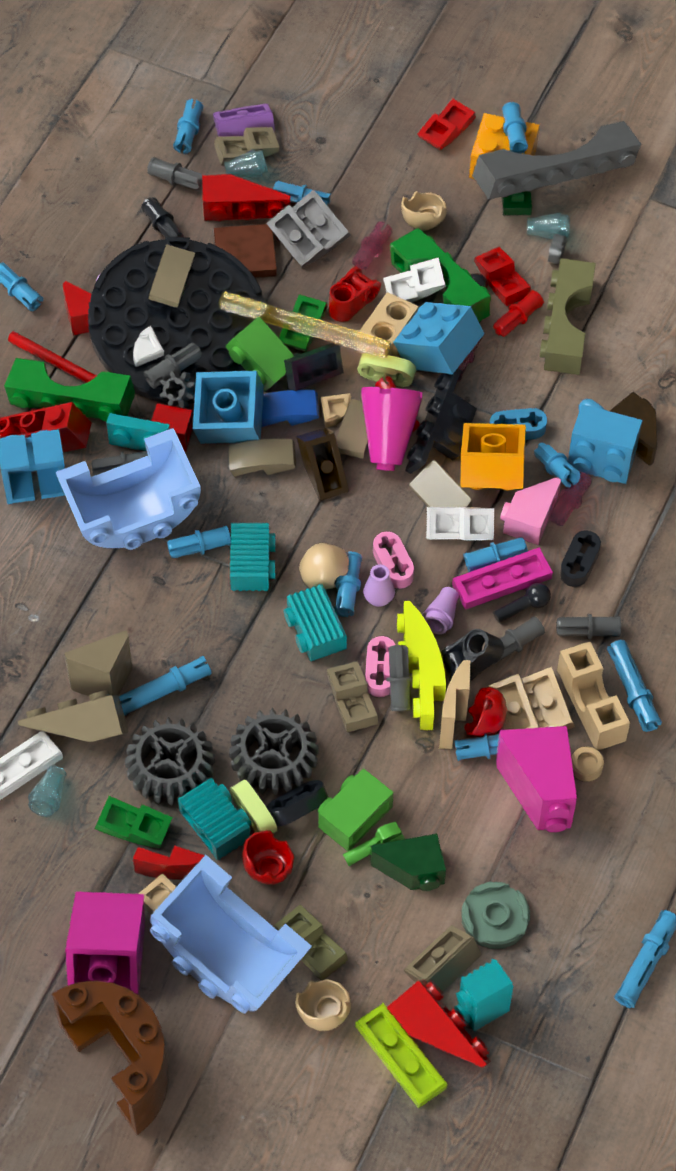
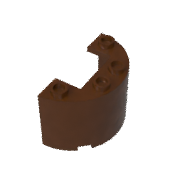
[52,981,169,1135]

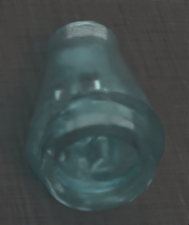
[224,149,268,178]
[527,212,570,240]
[28,766,67,817]

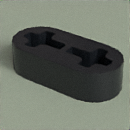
[560,530,601,587]
[266,780,328,826]

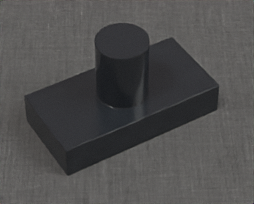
[284,343,344,391]

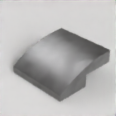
[266,190,351,268]

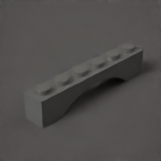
[472,121,641,200]

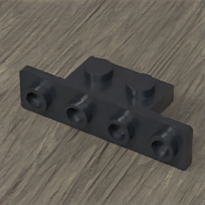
[405,368,477,474]

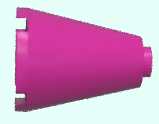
[361,387,422,471]

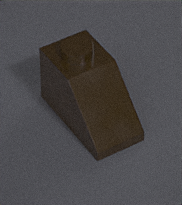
[610,392,657,466]
[296,428,349,501]

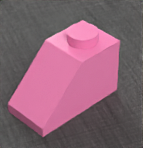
[500,477,561,545]

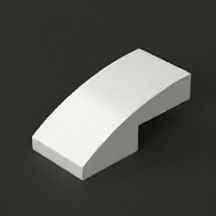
[383,258,446,303]
[426,507,494,540]

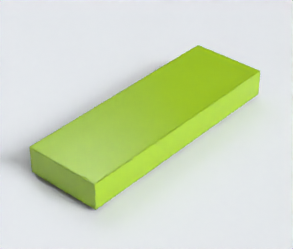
[355,1003,447,1108]

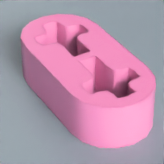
[373,532,414,589]
[365,636,396,698]

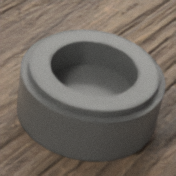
[548,233,567,264]

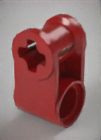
[328,266,381,322]

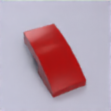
[417,98,476,150]
[474,247,531,306]
[133,846,205,880]

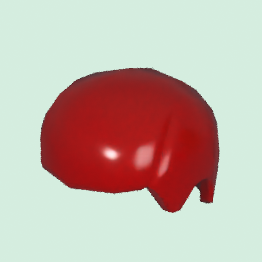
[464,687,507,737]
[242,830,295,885]

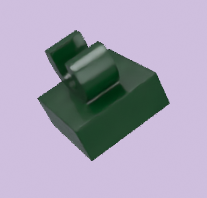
[501,191,532,215]

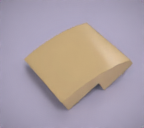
[439,660,470,749]
[488,667,575,730]

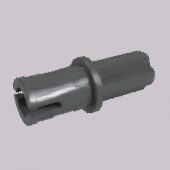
[147,157,203,190]
[143,343,202,389]
[91,451,148,476]
[556,614,621,639]
[494,616,545,664]
[386,645,413,711]

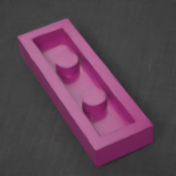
[452,548,553,610]

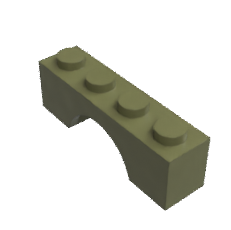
[539,258,596,375]

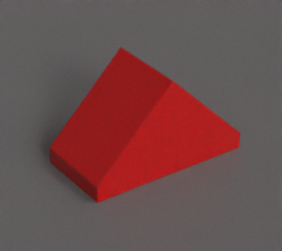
[62,281,92,335]

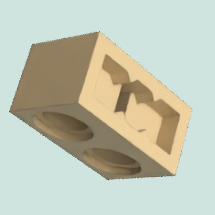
[357,292,419,357]

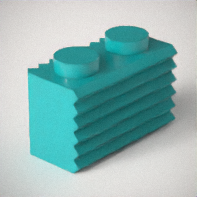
[230,523,276,591]
[283,584,347,661]
[178,778,252,860]
[454,959,514,1031]

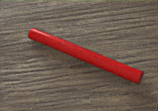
[8,331,97,383]

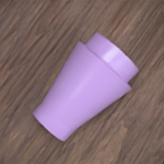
[363,564,395,607]
[423,587,459,634]

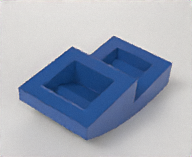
[261,390,320,427]

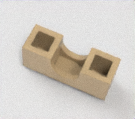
[557,641,630,750]

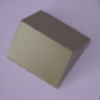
[64,630,133,696]

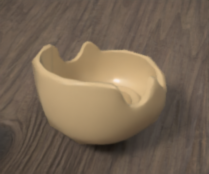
[401,191,447,231]
[299,543,349,590]
[295,979,351,1031]

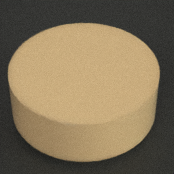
[571,747,604,781]

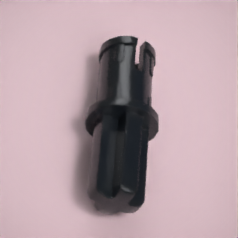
[141,197,184,238]

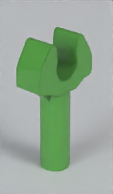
[343,822,405,866]

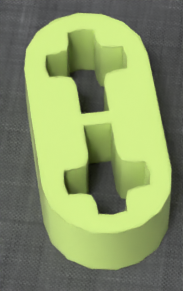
[357,351,416,387]
[229,780,277,833]

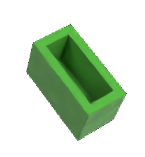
[225,316,294,392]
[318,768,394,851]

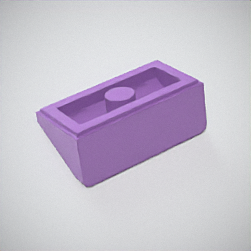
[213,104,275,137]

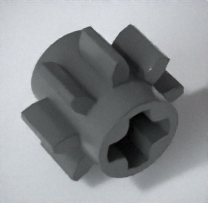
[160,371,196,409]

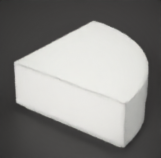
[133,326,164,367]

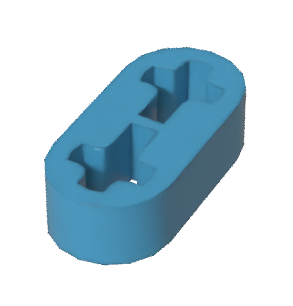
[490,408,547,440]

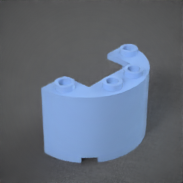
[56,428,201,550]
[150,855,312,1014]

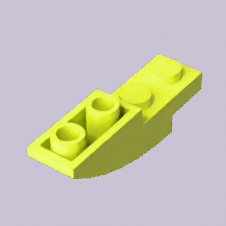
[397,601,446,730]

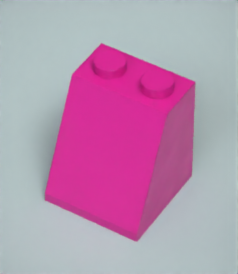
[496,726,577,833]
[66,892,145,995]

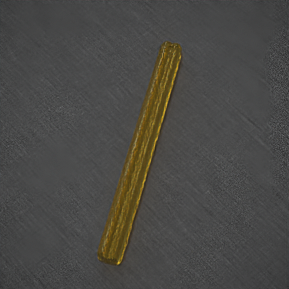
[219,292,391,358]

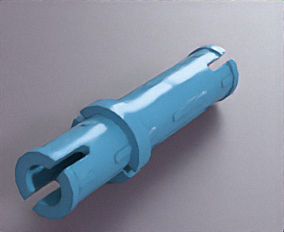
[607,640,662,732]
[119,656,212,716]
[614,910,676,1008]

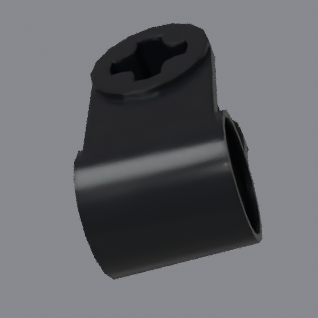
[440,629,504,681]

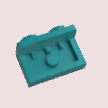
[106,413,170,451]

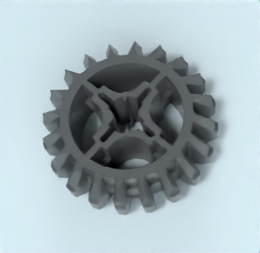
[229,707,319,796]
[125,717,215,806]

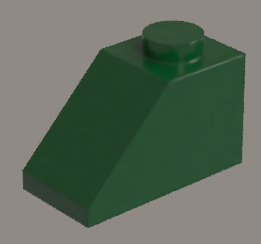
[370,833,446,891]

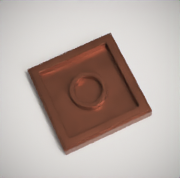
[214,224,277,277]

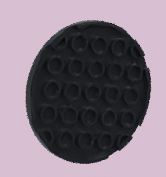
[88,237,268,404]

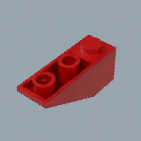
[202,174,291,221]
[0,402,92,452]
[387,979,491,1068]

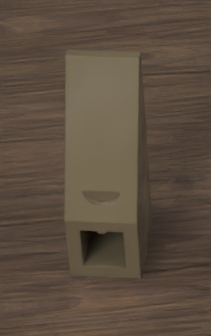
[18,690,129,742]

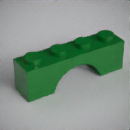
[390,228,491,322]
[4,358,135,422]

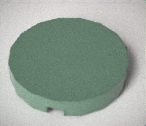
[461,882,530,949]

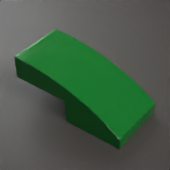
[279,294,328,352]
[94,796,173,848]

